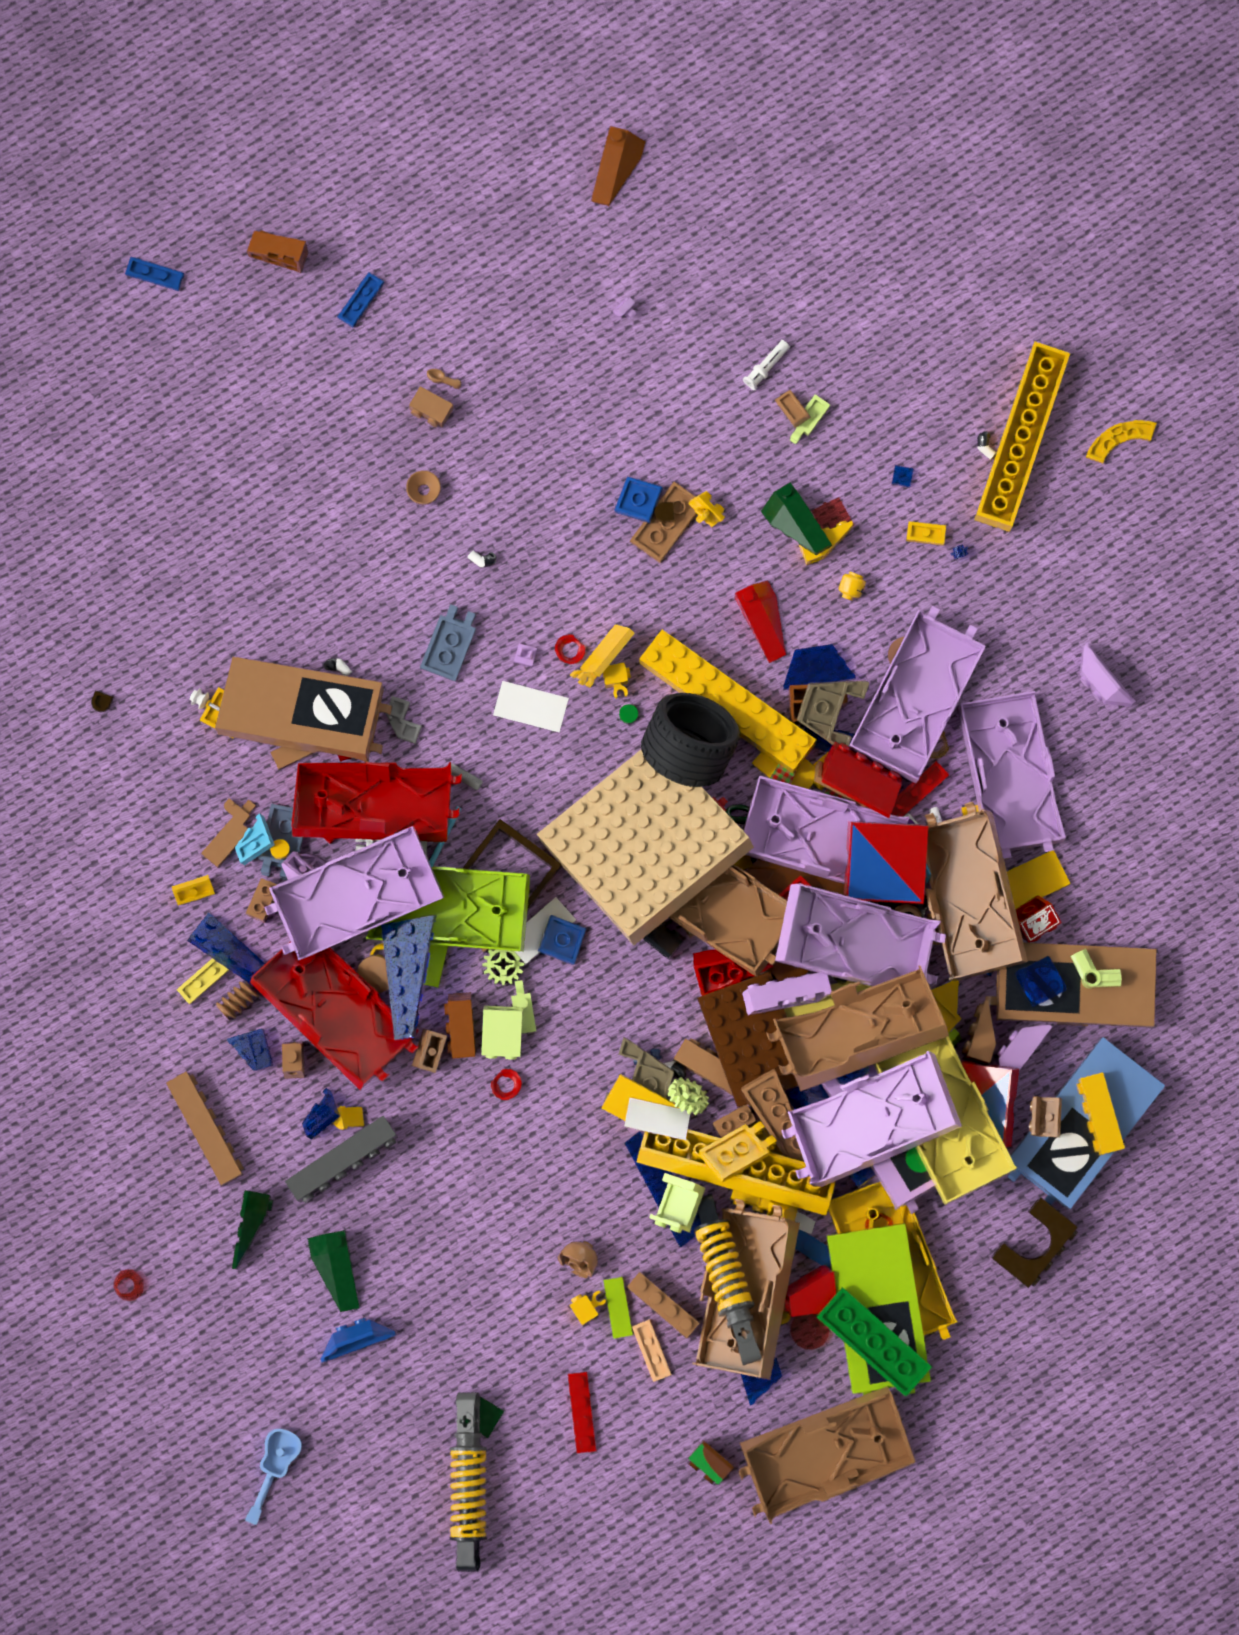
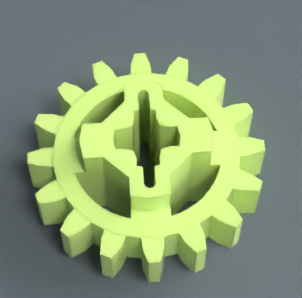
[482,949,524,986]
[668,1077,709,1115]

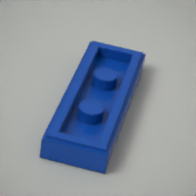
[125,257,184,291]
[337,272,384,328]

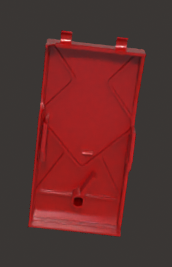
[291,762,462,842]
[250,941,419,1091]

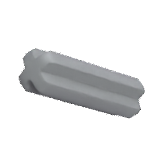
[451,764,483,790]

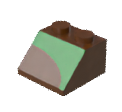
[688,1440,734,1484]

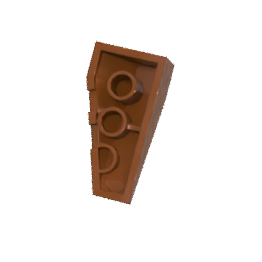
[591,126,646,206]

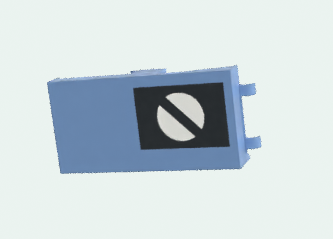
[1007,1037,1165,1209]

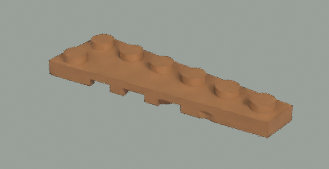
[741,1068,805,1162]

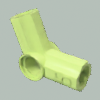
[1070,949,1122,989]

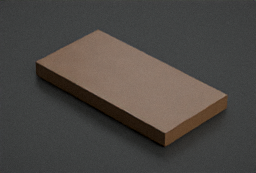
[630,482,697,563]

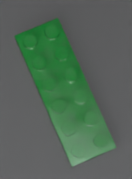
[816,1287,932,1397]

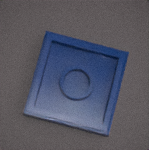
[614,477,663,523]
[538,915,587,965]

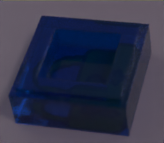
[892,465,914,487]

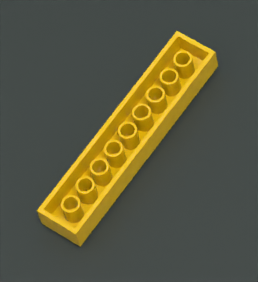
[974,341,1070,532]
[639,629,816,773]
[637,1129,835,1216]

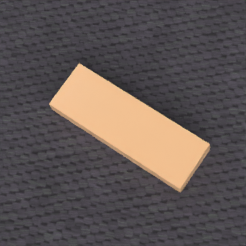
[632,1320,672,1382]

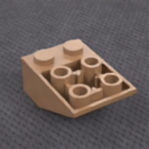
[962,1000,996,1065]

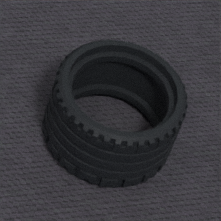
[641,693,740,787]

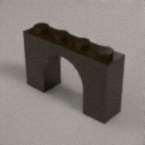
[991,1196,1078,1288]

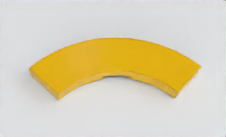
[1085,420,1157,464]

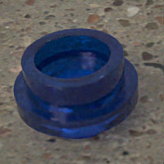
[950,544,969,559]

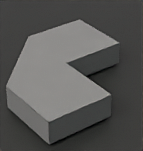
[386,696,422,744]

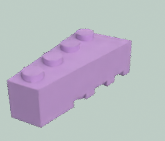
[742,973,832,1015]

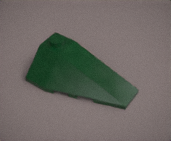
[761,482,832,555]
[232,1190,274,1270]
[307,1230,360,1312]

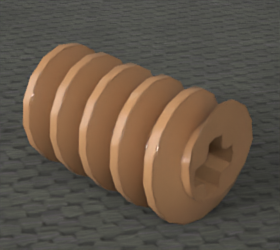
[215,980,259,1021]

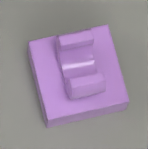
[612,297,637,319]
[514,644,537,667]

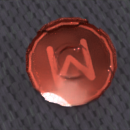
[790,1313,829,1350]

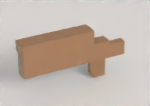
[201,798,256,868]

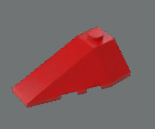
[734,580,786,663]
[693,949,773,996]

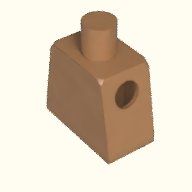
[282,1041,304,1079]

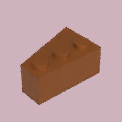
[444,992,476,1059]

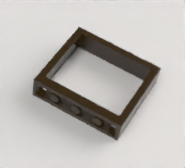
[463,819,562,912]

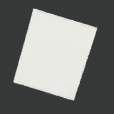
[795,1212,815,1234]

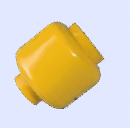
[838,571,866,601]

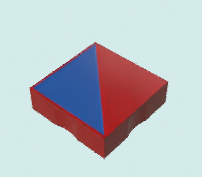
[844,821,928,904]
[960,1060,1019,1148]

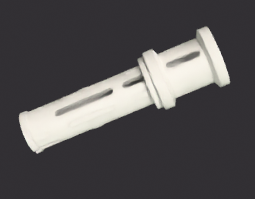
[743,340,790,390]

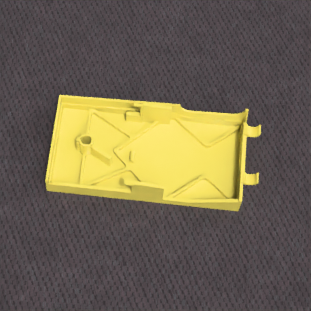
[873,1036,1017,1205]

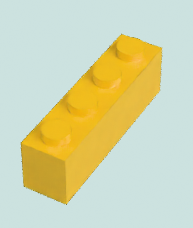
[1076,1072,1125,1155]

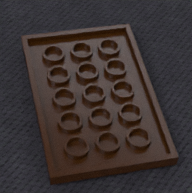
[697,972,798,1108]

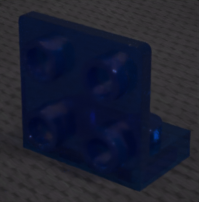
[1014,956,1067,1008]

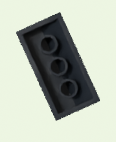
[643,921,684,960]

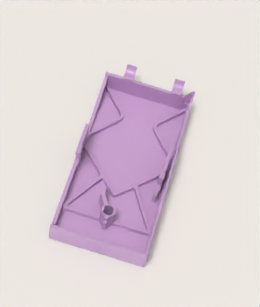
[958,691,1066,859]

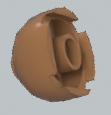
[558,1241,598,1278]

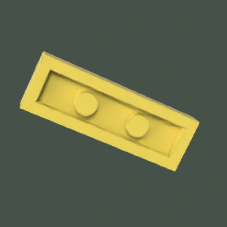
[177,951,234,1004]

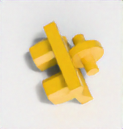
[688,491,725,527]

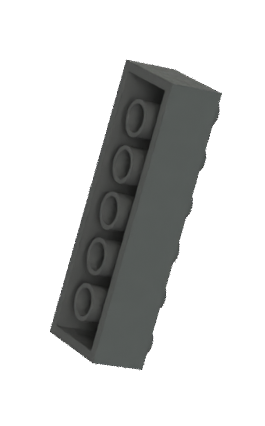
[285,1116,398,1203]

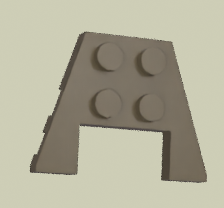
[797,680,869,746]
[602,1037,674,1111]

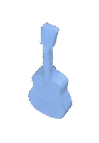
[245,1429,302,1525]

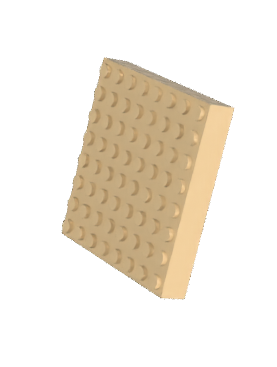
[537,750,754,946]

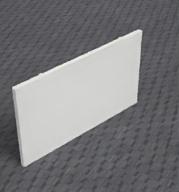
[624,1098,690,1140]

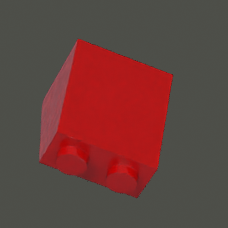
[783,1265,836,1317]

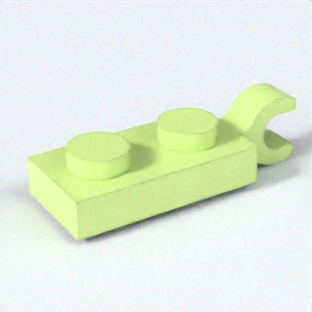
[790,395,830,444]
[511,980,536,1034]

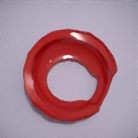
[555,634,585,664]
[491,1069,522,1100]

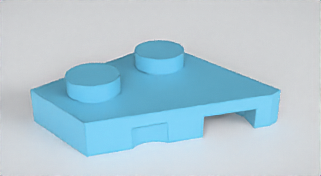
[235,813,275,865]

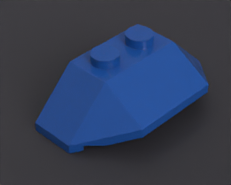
[321,1318,397,1363]

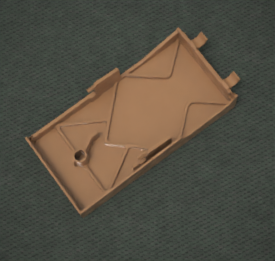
[925,801,1028,981]
[692,1199,800,1380]

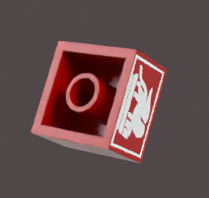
[1015,895,1062,943]

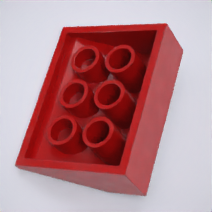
[821,741,902,818]

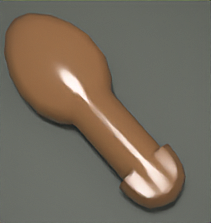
[426,369,462,389]

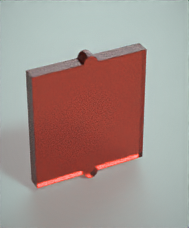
[812,497,854,529]

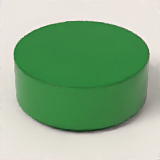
[619,704,638,724]

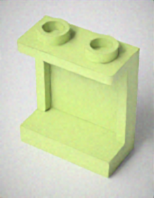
[481,1005,523,1060]
[649,1173,705,1233]

